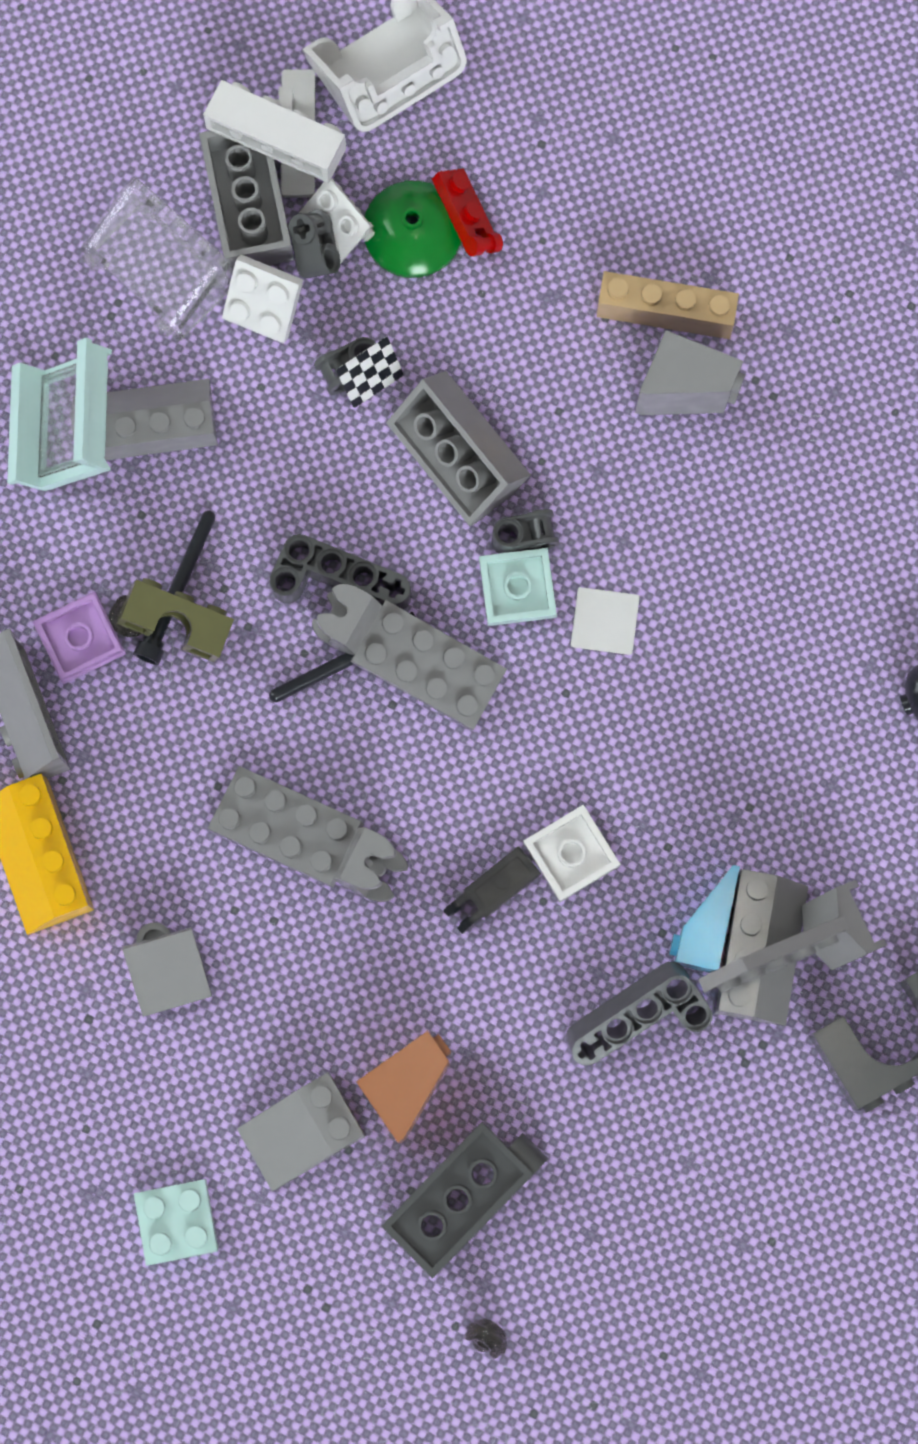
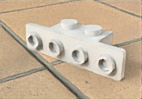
[275,69,315,198]

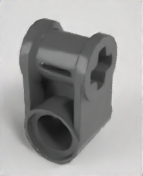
[289,209,340,278]
[314,337,376,395]
[491,509,560,554]

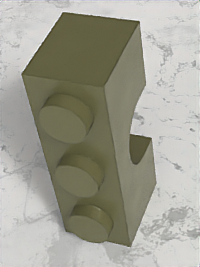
[116,578,234,663]

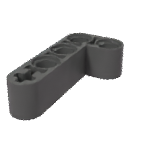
[269,534,412,609]
[566,962,713,1066]

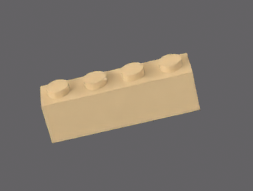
[596,271,739,339]

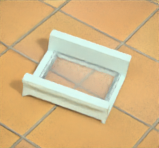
[7,338,112,491]

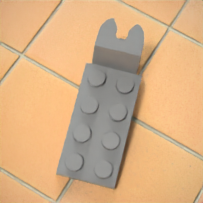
[312,584,507,730]
[208,766,408,902]
[698,880,887,993]

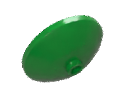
[364,180,462,278]

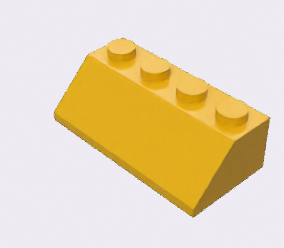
[0,773,94,935]

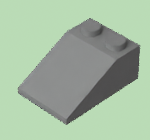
[237,1072,366,1192]

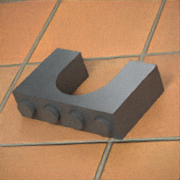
[809,972,918,1113]

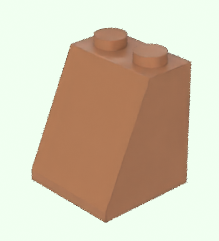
[356,1031,451,1144]

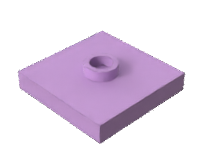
[32,591,126,685]

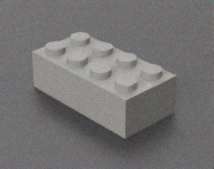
[199,131,294,274]

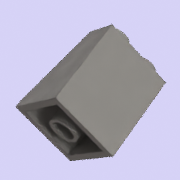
[635,330,745,415]

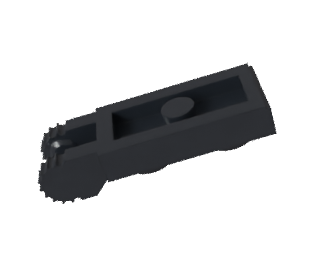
[443,846,541,934]

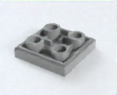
[122,927,212,1017]

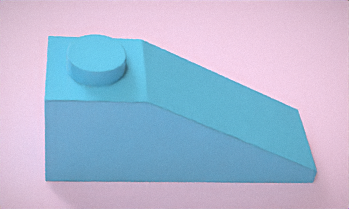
[669,865,740,973]

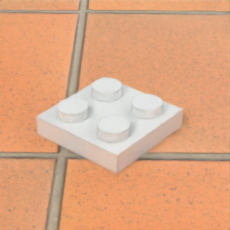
[222,255,303,343]
[523,804,621,902]

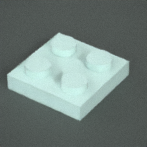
[479,548,557,626]
[133,1179,219,1266]

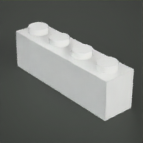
[203,80,346,183]

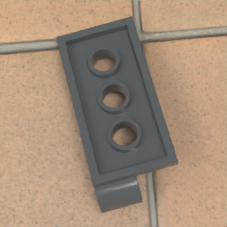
[381,1122,549,1279]

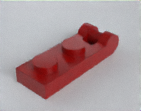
[432,168,503,256]

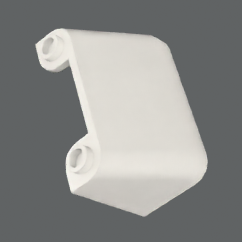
[303,0,467,132]

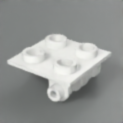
[298,178,375,264]

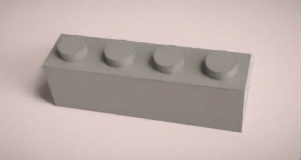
[386,371,531,526]
[73,379,218,460]
[0,628,71,779]
[715,869,808,1026]

